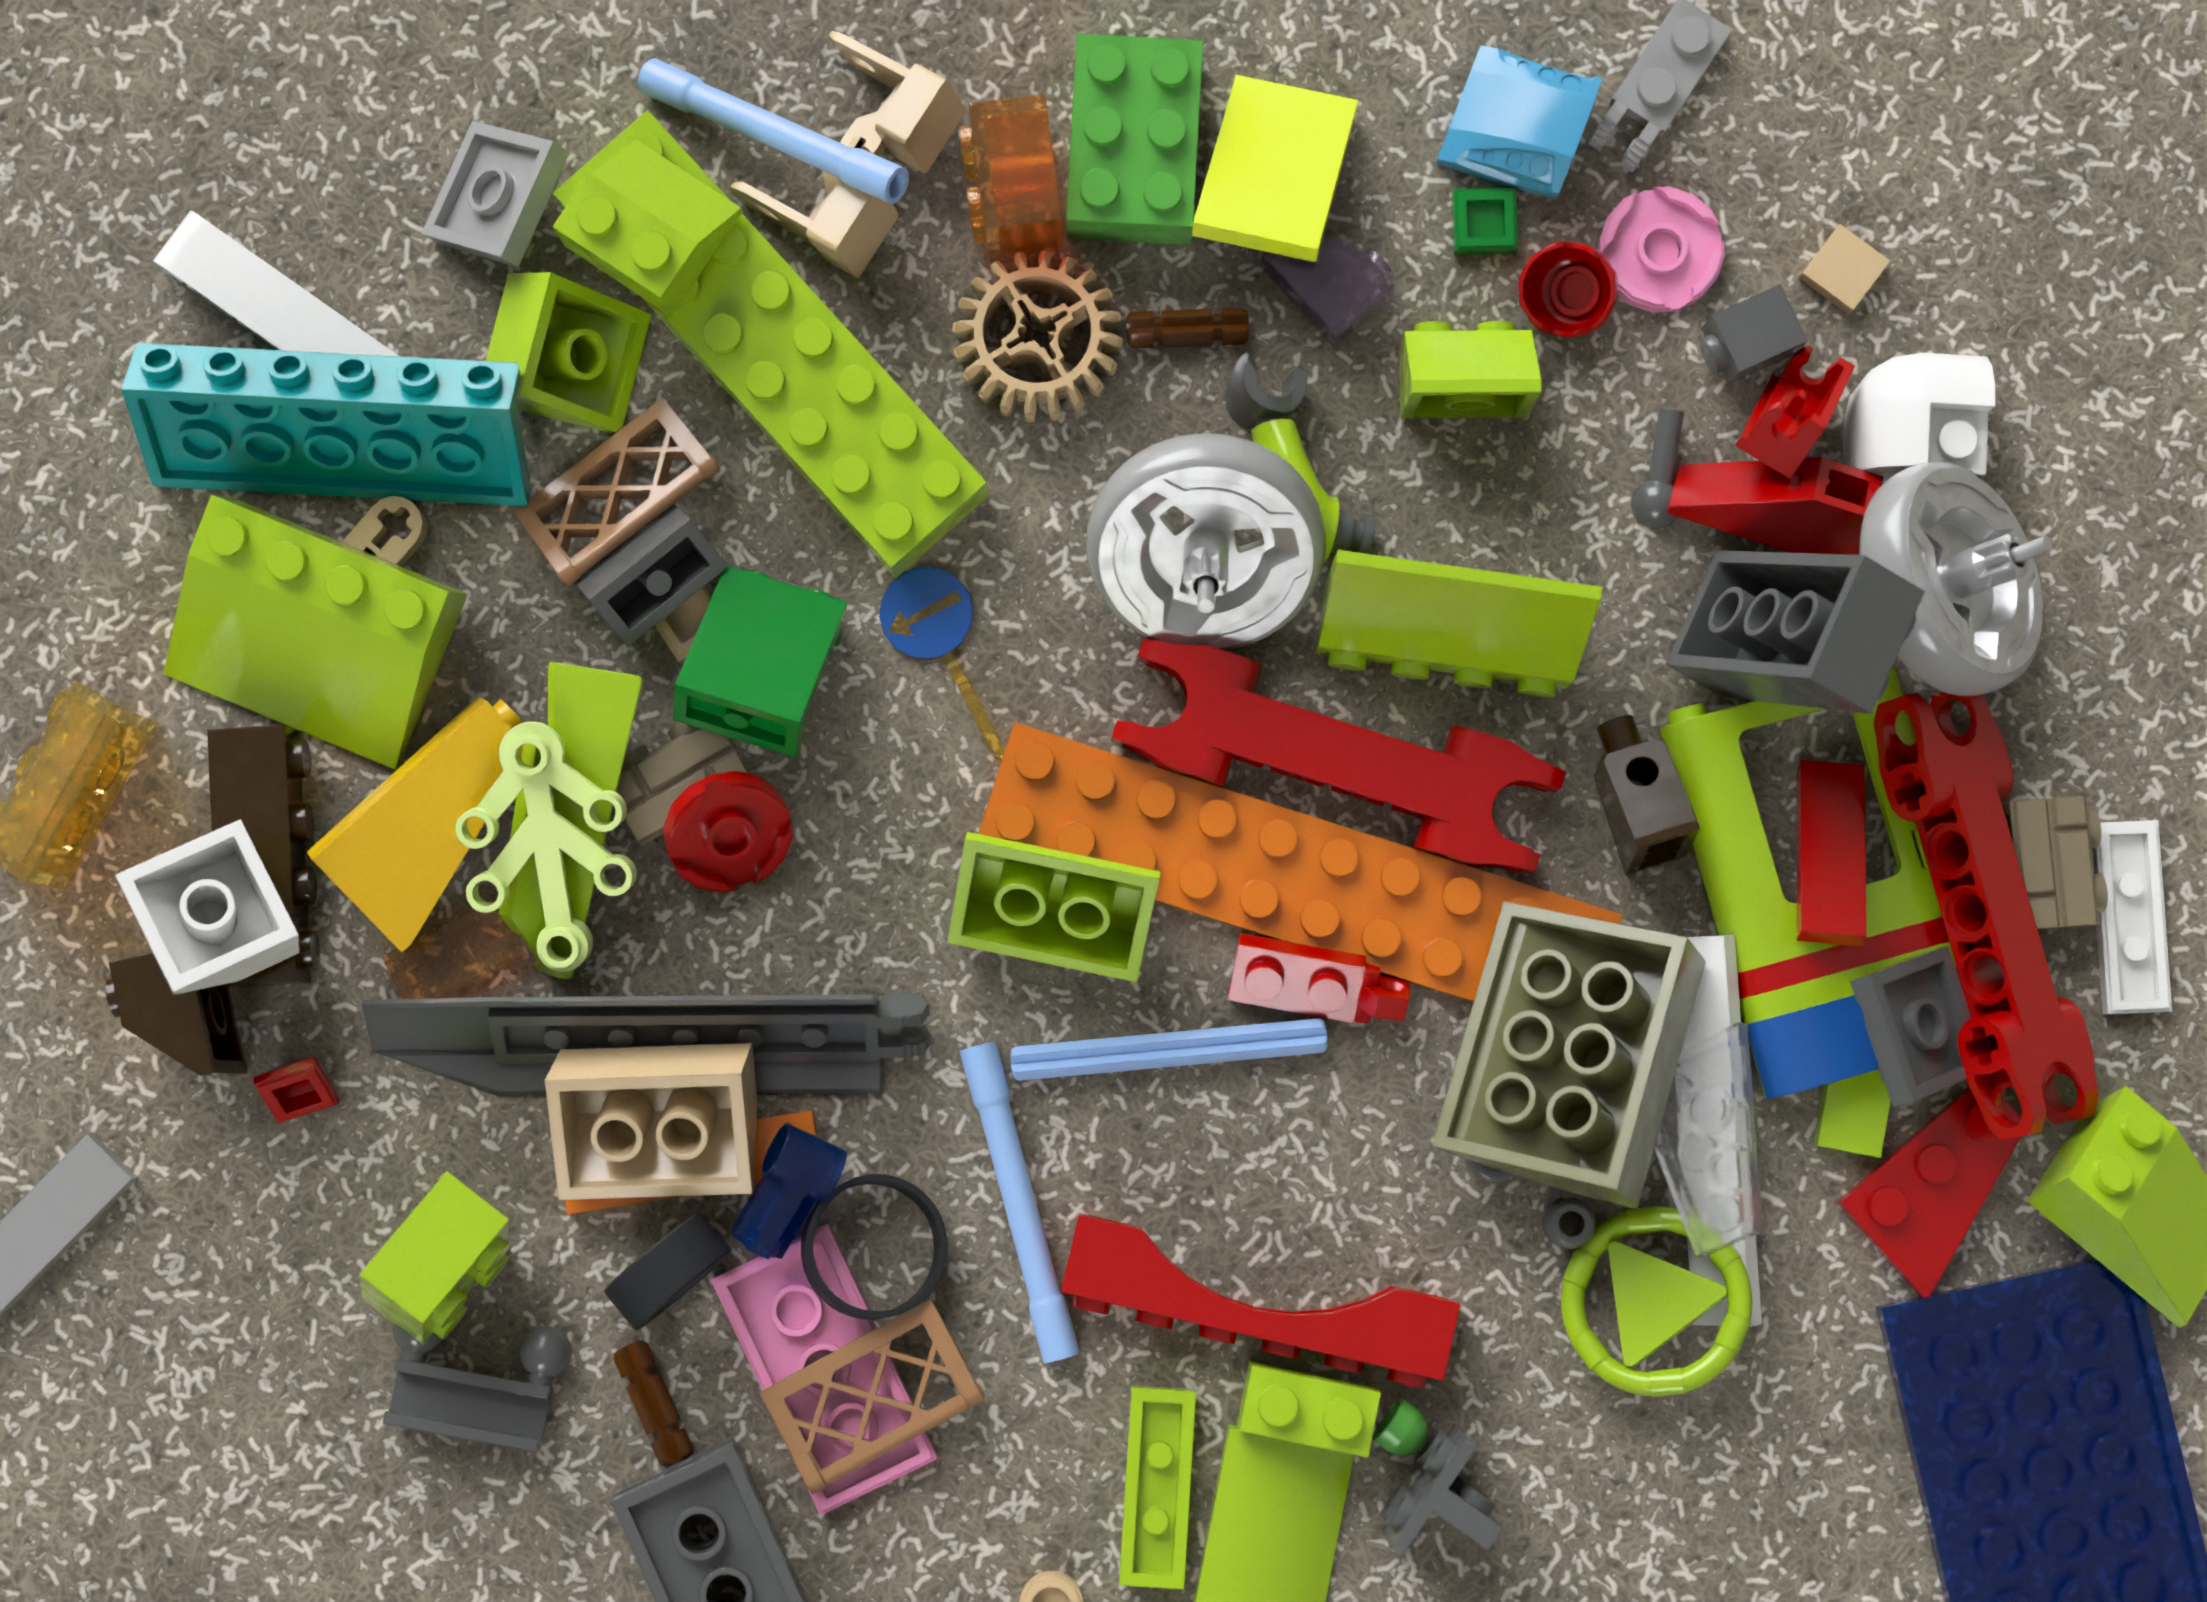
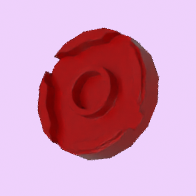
[663,771,793,893]

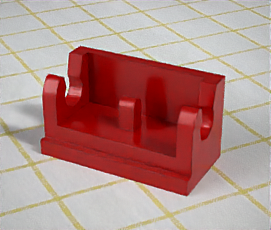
[1735,346,1855,479]

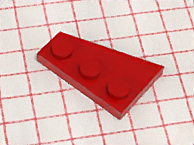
[1837,1086,2022,1301]

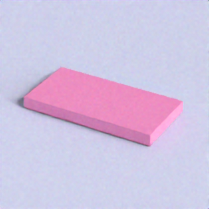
[711,1223,938,1516]

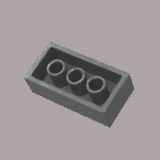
[1665,550,1925,714]

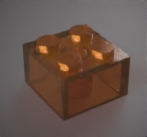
[958,94,1064,261]

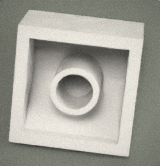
[115,819,299,995]

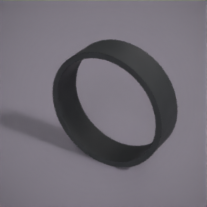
[801,1174,948,1320]

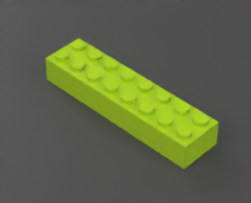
[552,110,990,578]

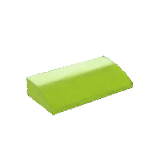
[1193,1423,1354,1602]

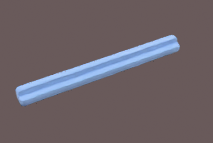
[1010,1018,1328,1081]

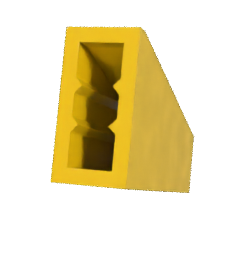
[307,696,524,953]

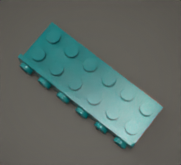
[121,343,532,506]

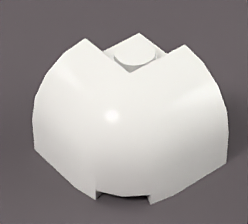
[1842,353,1995,483]

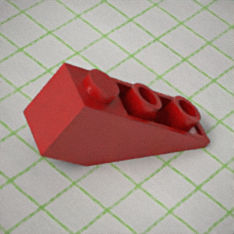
[1667,457,1883,555]

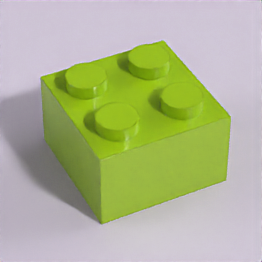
[359,1171,511,1345]

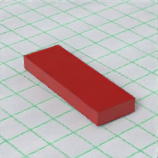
[1796,760,1867,946]

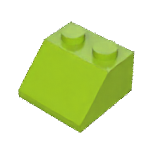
[552,139,743,316]
[485,272,652,434]
[1399,321,1542,418]

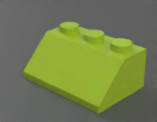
[947,832,1161,982]

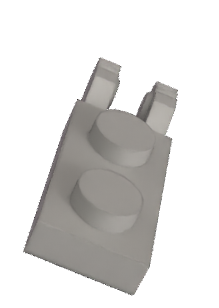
[1588,0,1732,172]

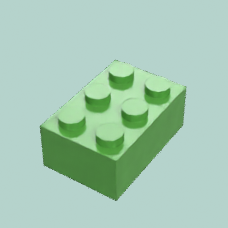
[1066,34,1203,245]

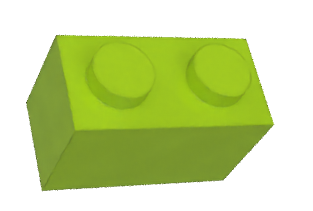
[1236,1360,1381,1458]

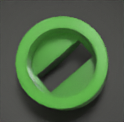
[1372,1398,1428,1456]

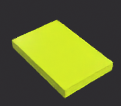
[1192,75,1358,262]

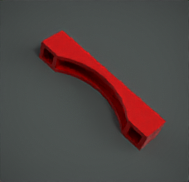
[1061,1213,1460,1388]

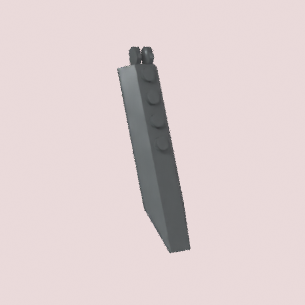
[362,991,932,1096]

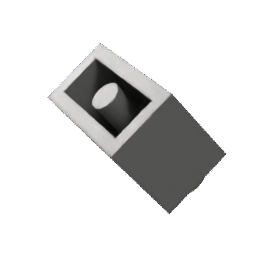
[574,504,728,647]

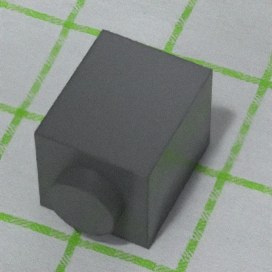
[1699,284,1808,385]

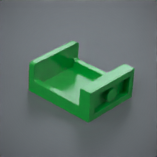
[673,565,847,758]

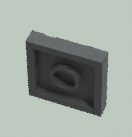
[1850,946,1971,1107]

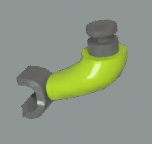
[1225,352,1375,563]

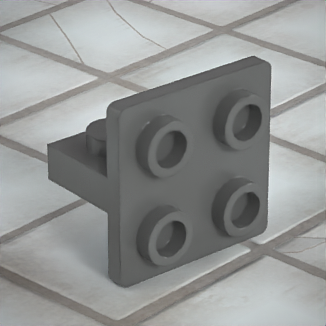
[1380,1424,1503,1555]

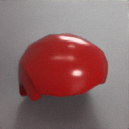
[1518,241,1618,338]

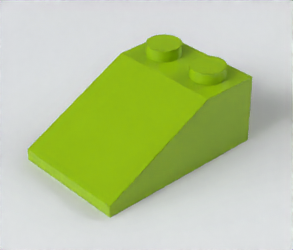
[2027,1086,2207,1328]

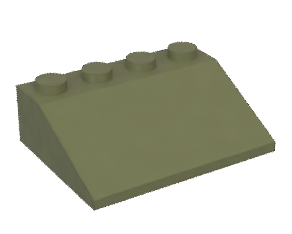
[1432,901,1706,1209]

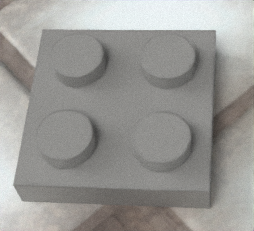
[421,121,570,267]

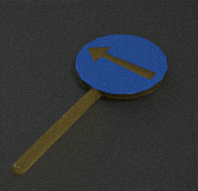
[879,567,1005,760]

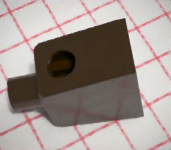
[1594,715,1700,876]

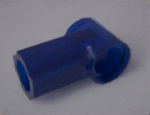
[732,1122,847,1259]

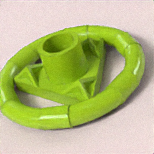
[1561,1206,1752,1398]

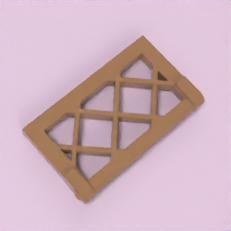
[513,397,720,587]
[759,1298,985,1494]

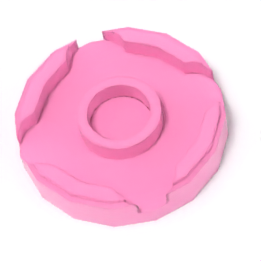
[1598,186,1725,313]

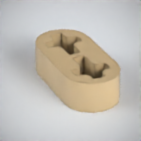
[342,496,427,567]

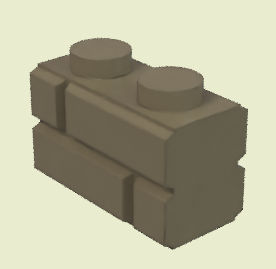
[616,722,751,850]
[2002,796,2108,930]

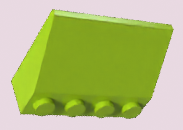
[164,495,468,770]
[1315,550,1603,697]

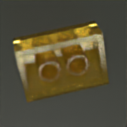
[0,680,159,889]

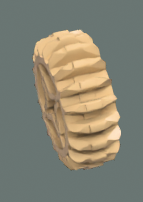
[952,250,1123,422]

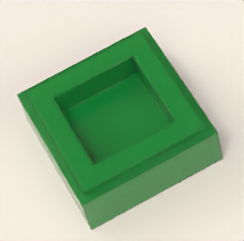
[1452,188,1518,255]

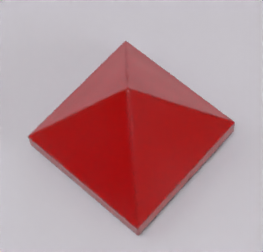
[253,1057,339,1123]

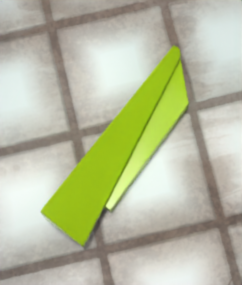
[499,661,642,979]

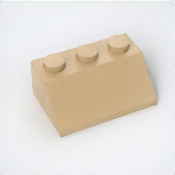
[545,1043,757,1200]

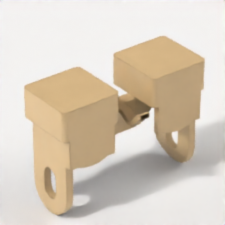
[729,31,966,278]

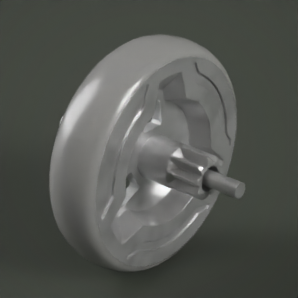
[1086,433,1326,650]
[1859,462,2053,696]

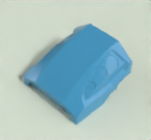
[1436,46,1603,200]

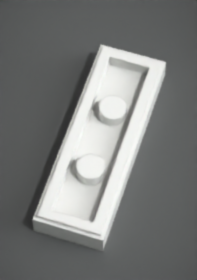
[2092,820,2172,1015]

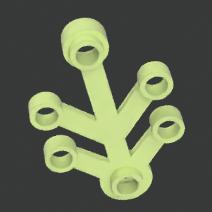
[455,721,637,972]

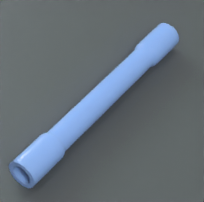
[638,58,909,204]
[959,1041,1080,1363]

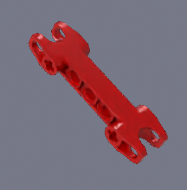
[1111,639,1566,874]
[1874,692,2099,1141]

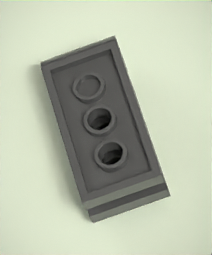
[611,1436,808,1602]

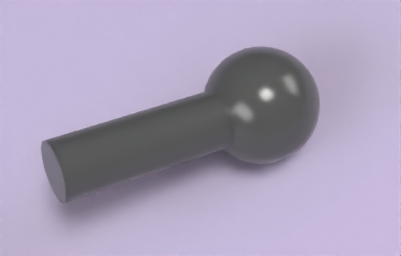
[1631,408,1684,529]

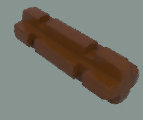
[1126,308,1249,348]
[613,1340,693,1466]

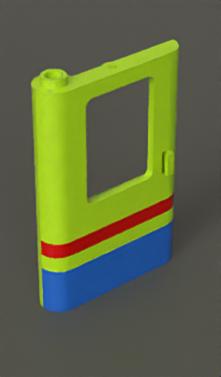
[1658,665,1960,1099]

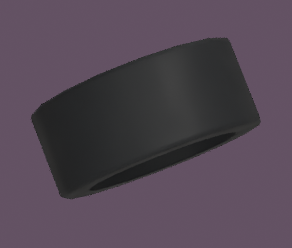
[604,1213,732,1330]

